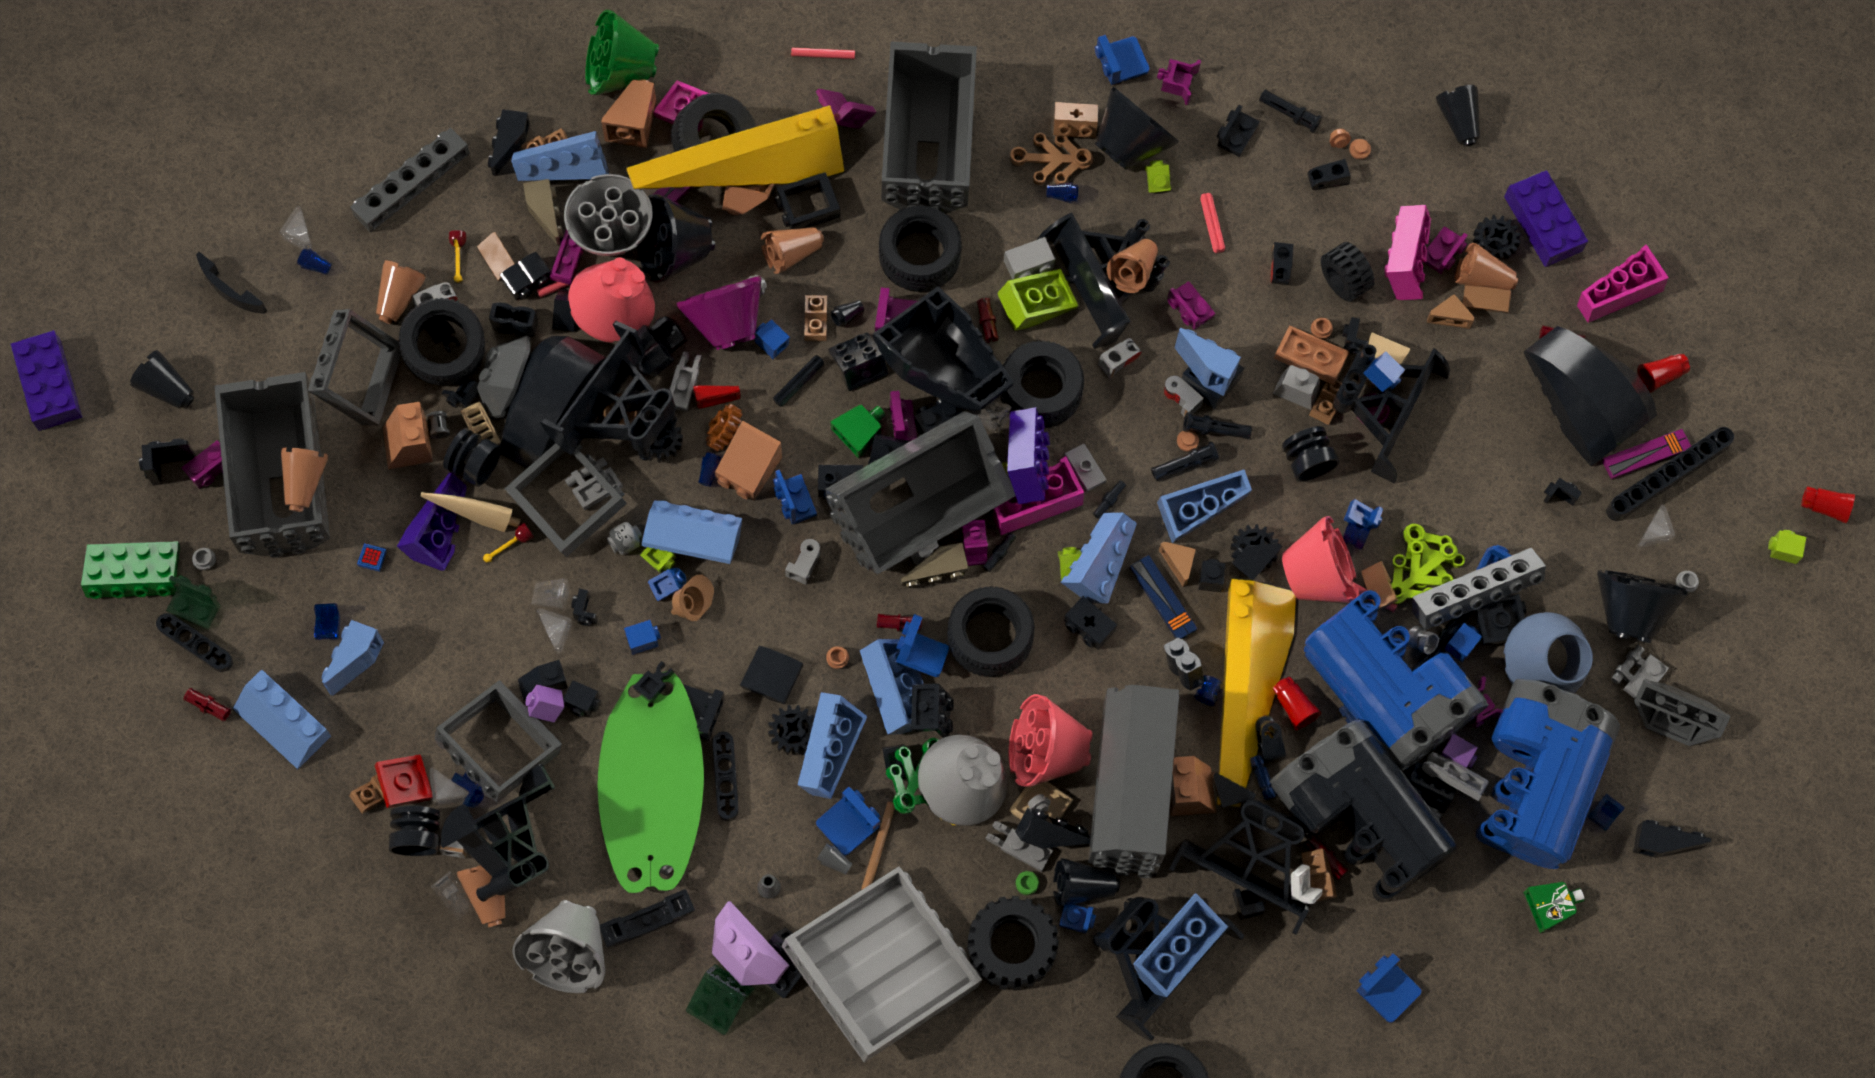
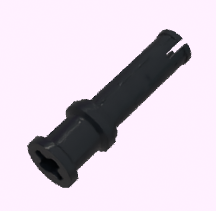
[1259,89,1322,133]
[1183,412,1252,440]
[1151,441,1219,481]

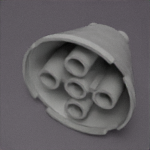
[564,174,653,256]
[918,735,1008,826]
[512,900,605,993]

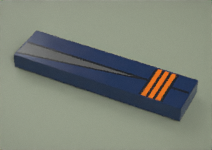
[1129,555,1197,639]

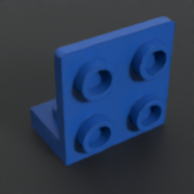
[773,470,817,525]

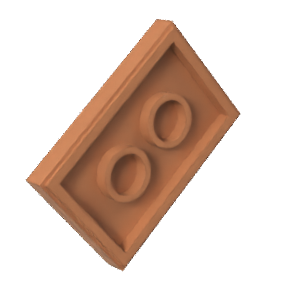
[1274,325,1349,385]

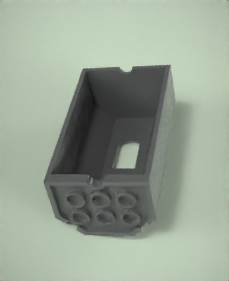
[881,42,977,213]
[214,372,330,558]
[825,411,1016,574]
[1088,685,1179,878]

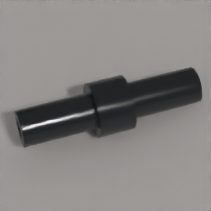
[1093,480,1126,519]
[983,532,1016,572]

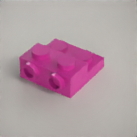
[653,80,710,131]

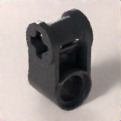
[1255,715,1286,762]

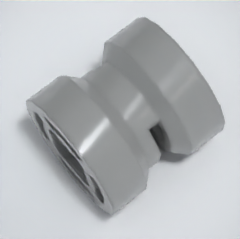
[1407,626,1439,655]

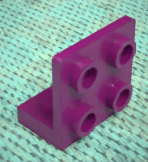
[816,89,877,129]
[875,287,917,332]

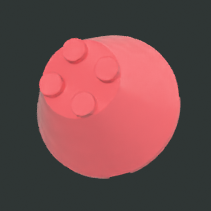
[568,257,655,343]
[1008,694,1093,787]

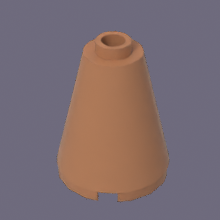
[761,227,824,274]
[1107,239,1158,293]
[1454,243,1518,291]
[376,260,426,324]
[281,448,328,512]
[457,865,506,928]

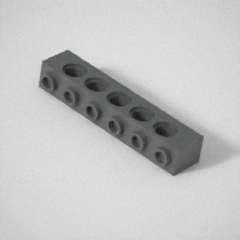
[350,128,470,233]
[1412,548,1546,630]

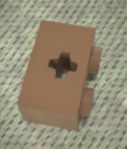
[1053,102,1098,138]

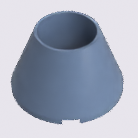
[1504,612,1593,693]

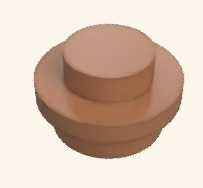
[1329,129,1351,148]
[1349,139,1371,160]
[1311,318,1333,339]
[1177,430,1199,452]
[826,646,849,669]

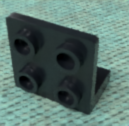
[828,333,889,391]
[683,684,725,741]
[911,684,954,738]
[767,927,802,998]

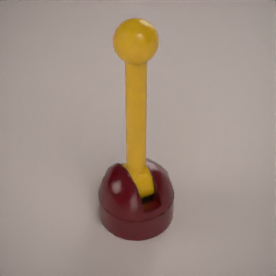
[449,230,466,283]
[483,523,534,562]

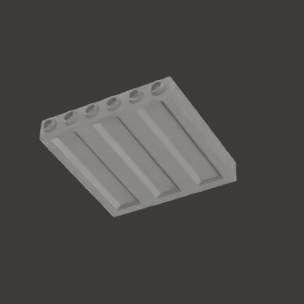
[782,866,982,1062]

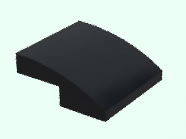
[740,645,804,705]

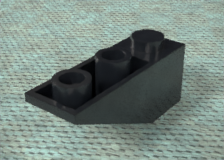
[488,109,530,176]
[1015,808,1091,849]
[1633,820,1711,858]

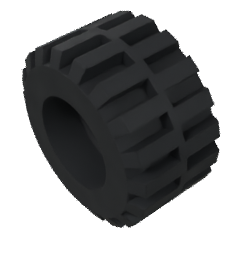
[1320,242,1375,302]

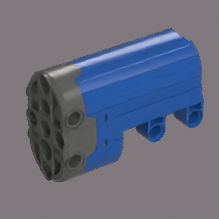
[1304,590,1489,771]
[1476,679,1620,869]

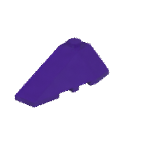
[397,472,467,571]

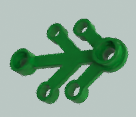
[886,738,939,814]

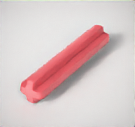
[1200,193,1225,253]

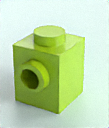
[1768,530,1806,564]

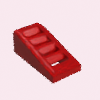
[693,386,741,409]

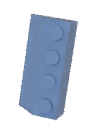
[642,500,742,564]
[860,639,924,735]
[233,670,331,769]
[1133,894,1228,997]

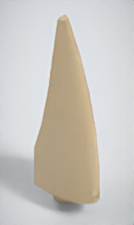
[420,492,520,532]

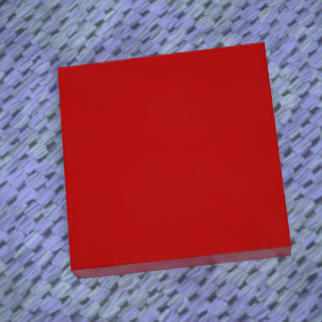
[374,754,433,808]

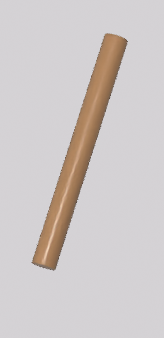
[861,802,895,890]

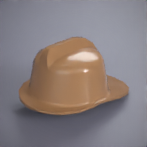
[671,575,714,621]

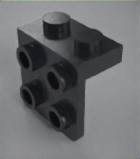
[139,438,196,486]

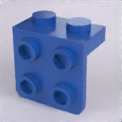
[1095,35,1149,85]
[896,614,949,677]
[816,787,880,856]
[1356,953,1421,1023]

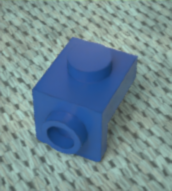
[1344,499,1383,533]
[1476,545,1512,570]

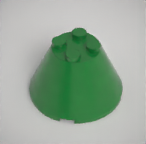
[585,10,659,95]

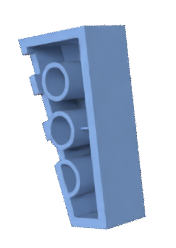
[511,131,609,181]
[1157,470,1252,543]
[1061,513,1137,603]
[798,692,867,799]

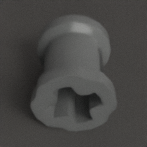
[427,411,450,439]

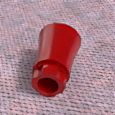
[1637,354,1690,393]
[1801,486,1855,524]
[1273,676,1322,730]

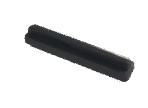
[773,355,824,407]

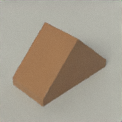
[1427,294,1474,329]
[1159,542,1196,587]

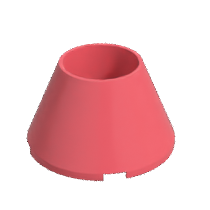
[1282,516,1359,603]

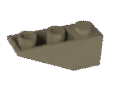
[523,179,564,246]
[900,542,968,588]

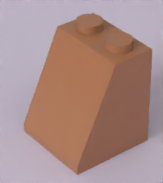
[601,80,657,148]
[383,402,433,469]
[715,421,782,500]
[1169,756,1216,816]

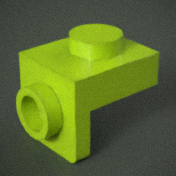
[1145,160,1171,193]
[640,547,676,574]
[1058,547,1082,581]

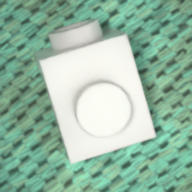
[1289,864,1322,904]

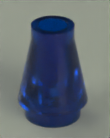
[1046,182,1079,203]
[297,248,332,275]
[698,452,722,487]

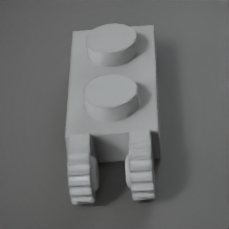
[669,351,702,412]
[1422,752,1489,801]
[986,821,1053,872]

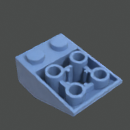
[1175,328,1241,396]
[322,620,384,695]

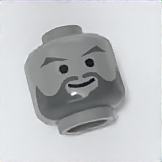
[607,522,642,555]

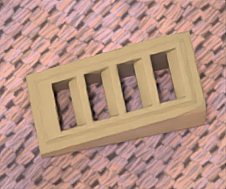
[460,402,500,445]

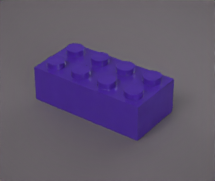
[1504,170,1588,267]
[11,330,83,431]
[1007,407,1050,504]

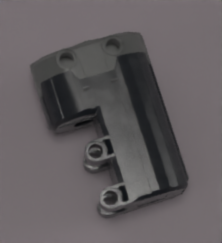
[1270,719,1457,903]

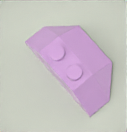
[712,901,789,986]

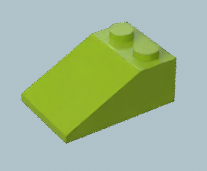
[997,269,1078,331]

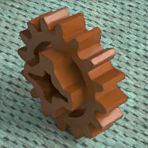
[706,404,742,451]

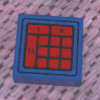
[357,543,387,572]

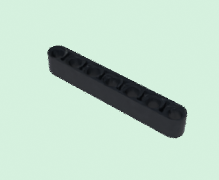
[1606,427,1734,521]

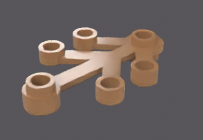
[1010,133,1093,186]

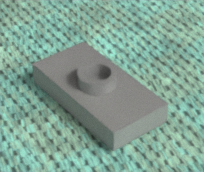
[1065,444,1107,492]

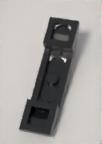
[196,252,267,314]
[600,889,695,948]

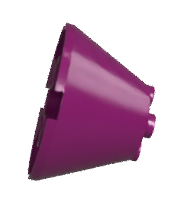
[676,276,762,350]

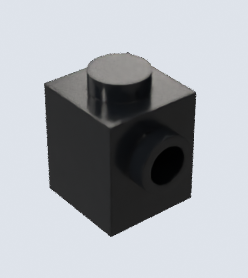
[1198,559,1225,593]
[563,680,601,717]

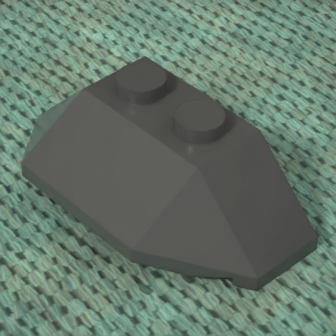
[477,336,531,419]
[1634,680,1730,746]

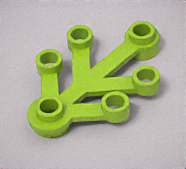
[1401,524,1465,590]
[1390,541,1458,604]

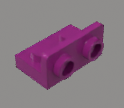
[1425,226,1468,274]
[1168,281,1215,330]
[890,391,917,441]
[181,440,223,489]

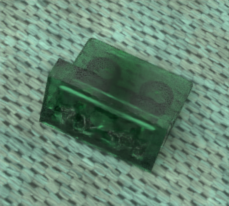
[166,575,221,629]
[686,964,755,1035]

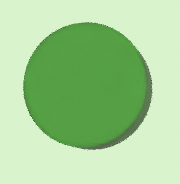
[1016,871,1039,895]

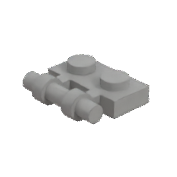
[565,457,623,511]
[1611,645,1669,698]

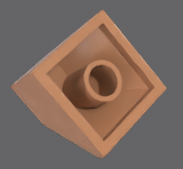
[722,184,776,215]

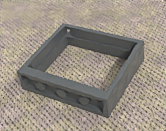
[308,309,401,426]
[504,444,627,557]
[435,680,562,802]

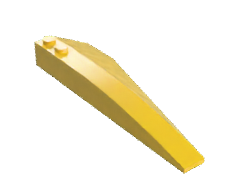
[627,105,844,190]
[1217,579,1296,807]

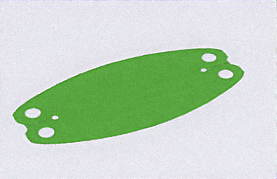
[598,671,704,893]

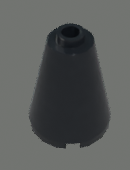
[1436,85,1480,147]
[130,350,194,409]
[1053,858,1120,906]

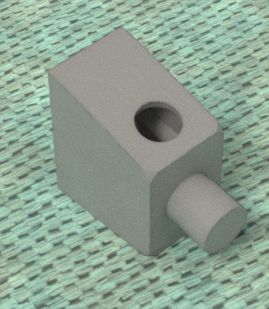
[1273,365,1320,410]

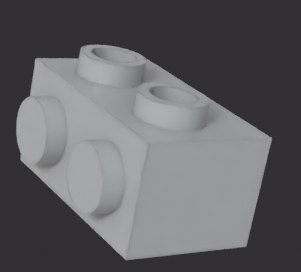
[1004,237,1055,280]

